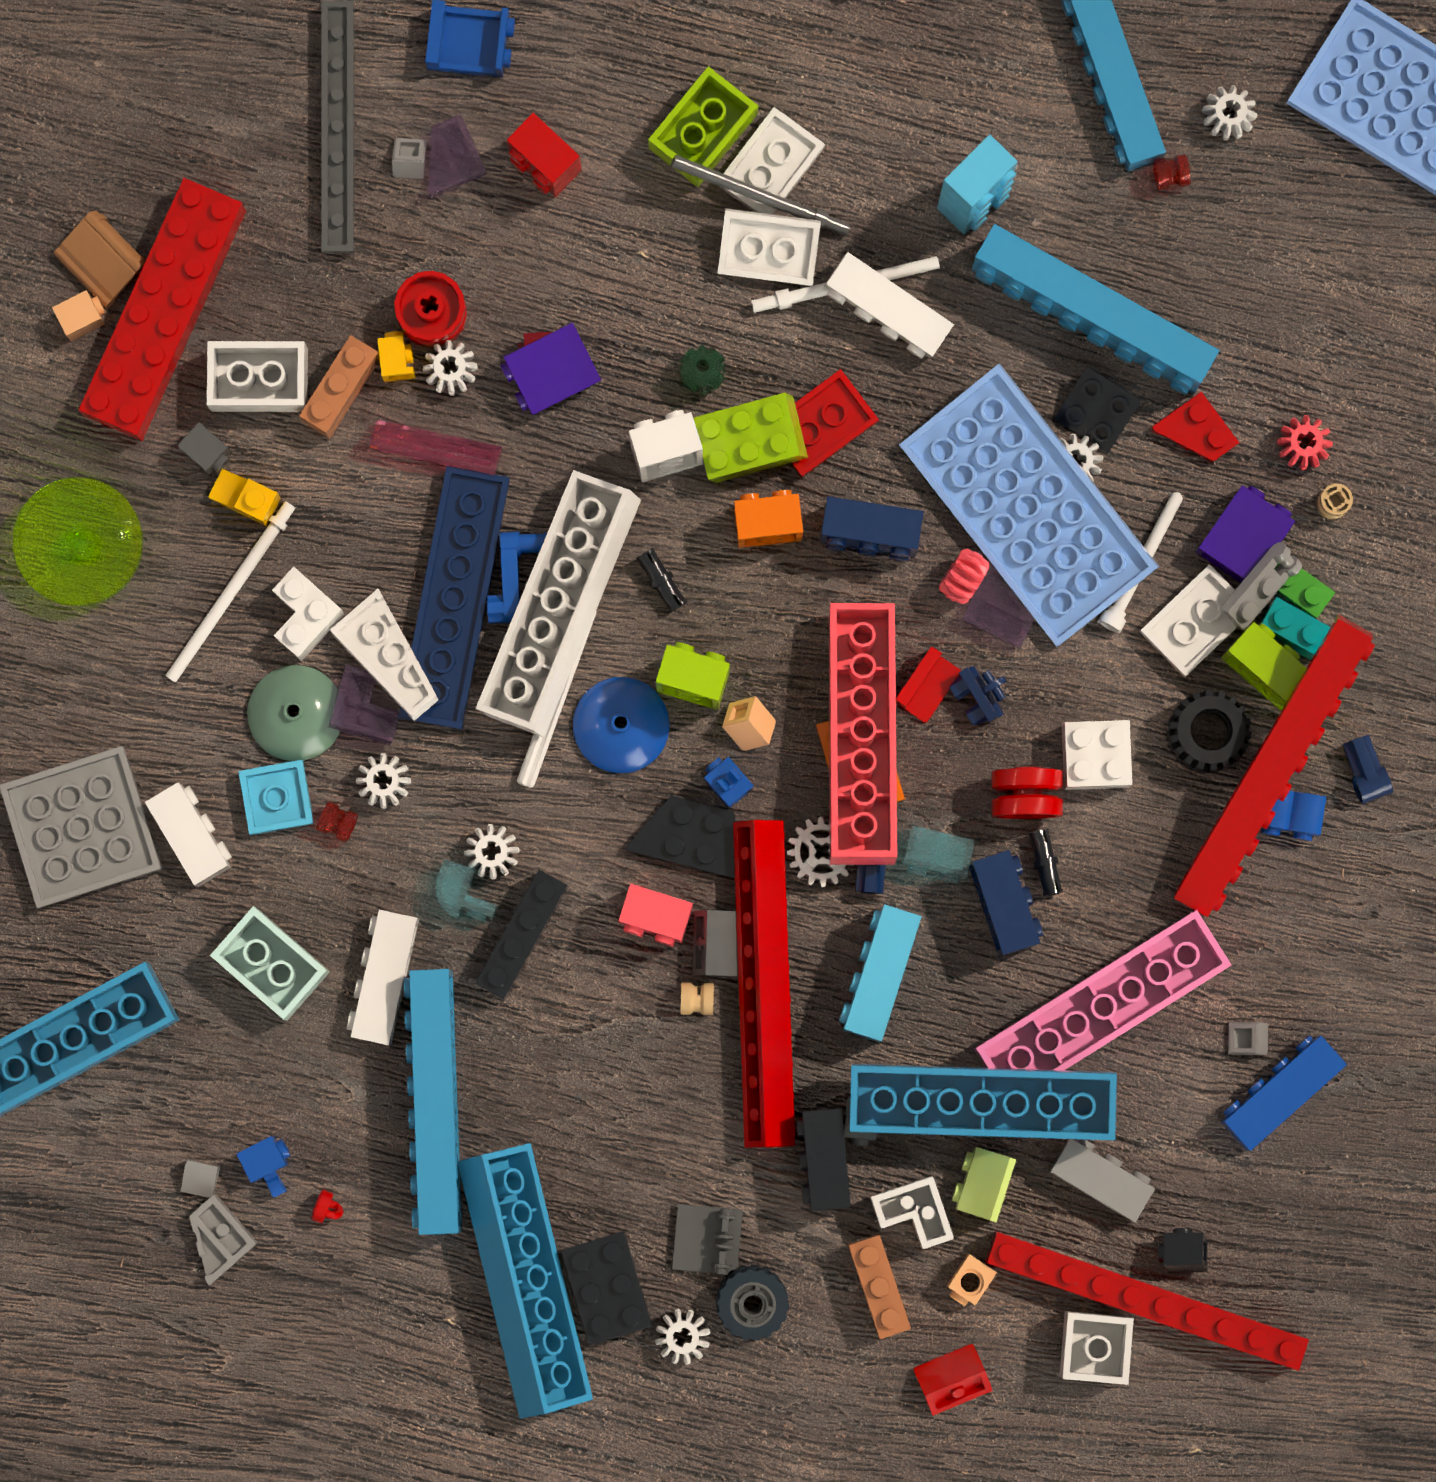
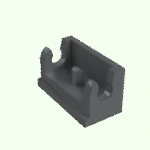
[692,910,738,977]

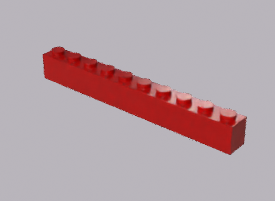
[1174,614,1375,917]
[733,820,795,1148]
[985,1231,1309,1371]

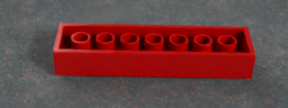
[78,178,246,441]

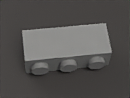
[1048,1139,1155,1223]

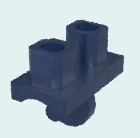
[949,665,1007,725]

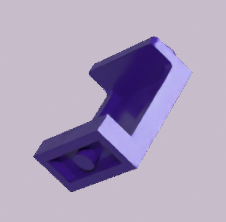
[500,322,601,415]
[1195,485,1296,583]

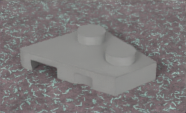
[189,1194,258,1285]

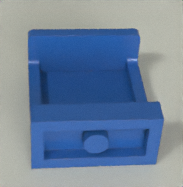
[425,0,515,78]

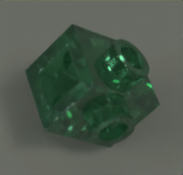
[680,345,725,396]

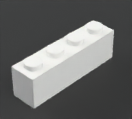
[824,252,954,359]
[347,910,419,1046]

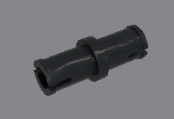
[636,548,687,613]
[1029,829,1063,897]

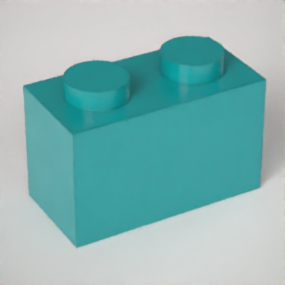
[1258,597,1330,660]

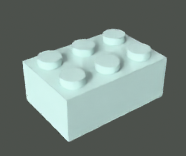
[210,906,330,1021]

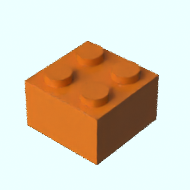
[734,490,803,548]

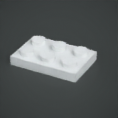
[719,107,825,215]
[717,209,821,286]
[1139,564,1237,678]

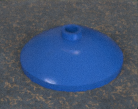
[573,677,670,774]

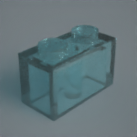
[902,825,975,884]

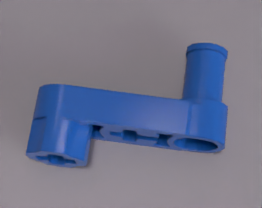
[487,531,548,624]

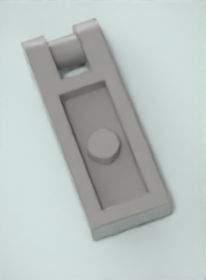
[1220,542,1302,631]

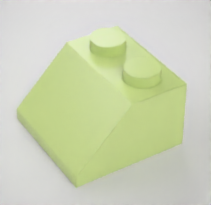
[952,1147,1016,1222]

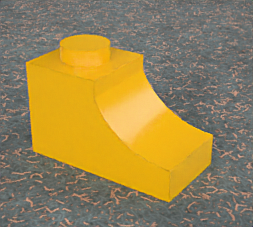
[208,469,281,527]

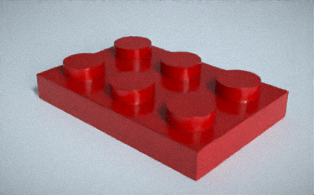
[791,369,879,478]

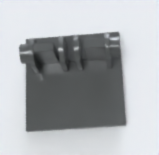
[672,1204,743,1275]

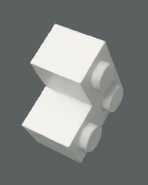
[272,566,344,662]
[870,1176,954,1249]

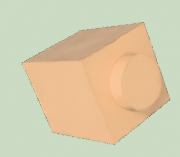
[52,290,106,342]

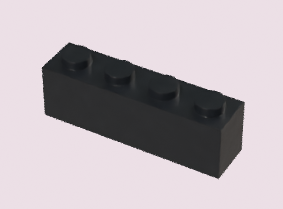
[475,870,568,1000]

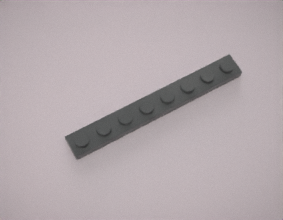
[321,1,354,254]

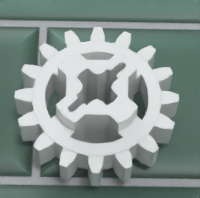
[787,817,854,888]

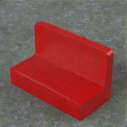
[896,646,961,723]
[913,1344,993,1416]

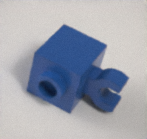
[704,756,754,809]
[237,1136,291,1198]

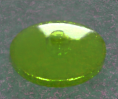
[13,477,143,607]

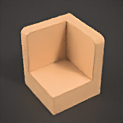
[722,696,776,751]

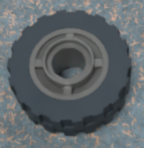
[716,1264,789,1341]

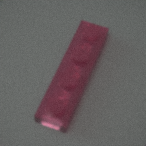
[369,420,502,475]

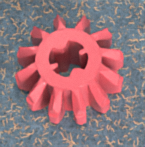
[1277,415,1333,471]
[939,548,989,604]

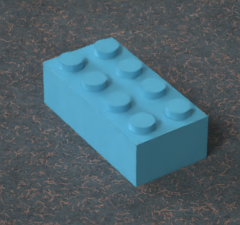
[937,134,1018,235]
[839,904,922,1043]

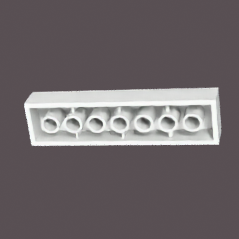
[475,470,641,737]

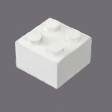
[1062,720,1132,790]
[1059,1311,1134,1385]

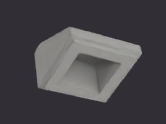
[392,138,427,179]
[1228,1022,1268,1055]
[181,1160,220,1198]

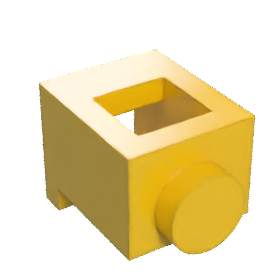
[377,331,416,382]

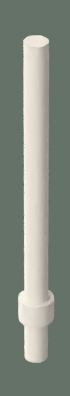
[751,256,940,313]

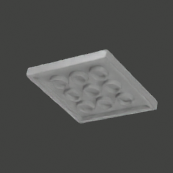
[0,746,162,909]

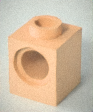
[946,1253,997,1306]

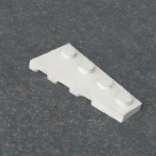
[330,589,438,721]

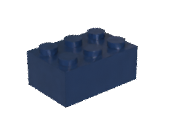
[820,496,924,562]
[969,850,1044,958]

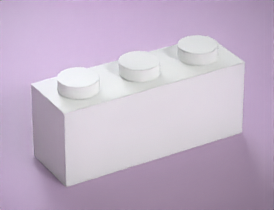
[145,782,232,887]

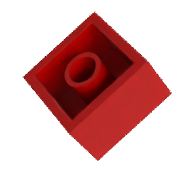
[507,113,582,198]

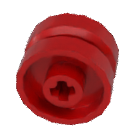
[394,271,467,349]
[991,767,1063,819]

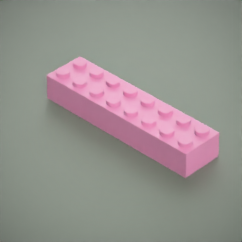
[974,910,1232,1070]

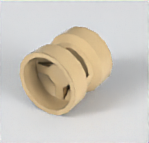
[1317,483,1353,520]
[681,982,714,1015]

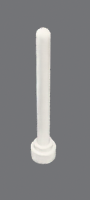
[1097,492,1183,633]

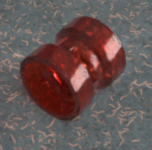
[1153,154,1191,191]
[316,801,359,843]

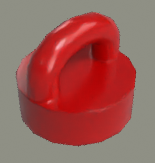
[311,1189,344,1224]

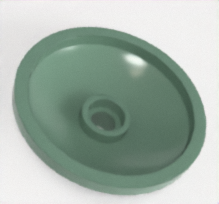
[247,665,344,762]

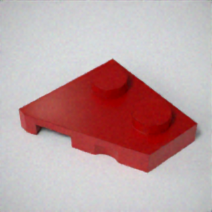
[1151,391,1239,463]

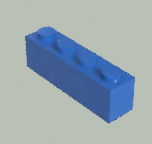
[1220,1035,1347,1151]

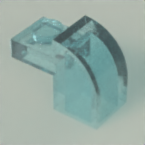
[436,859,498,922]

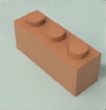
[299,335,380,439]
[847,1234,911,1339]

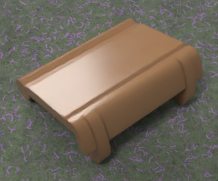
[53,210,146,308]

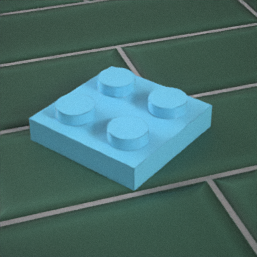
[238,760,314,835]

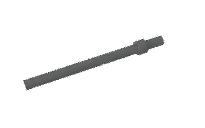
[671,155,850,236]

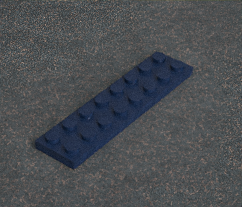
[398,466,510,730]

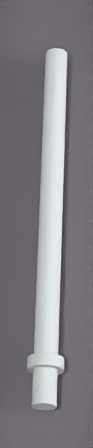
[165,501,295,683]

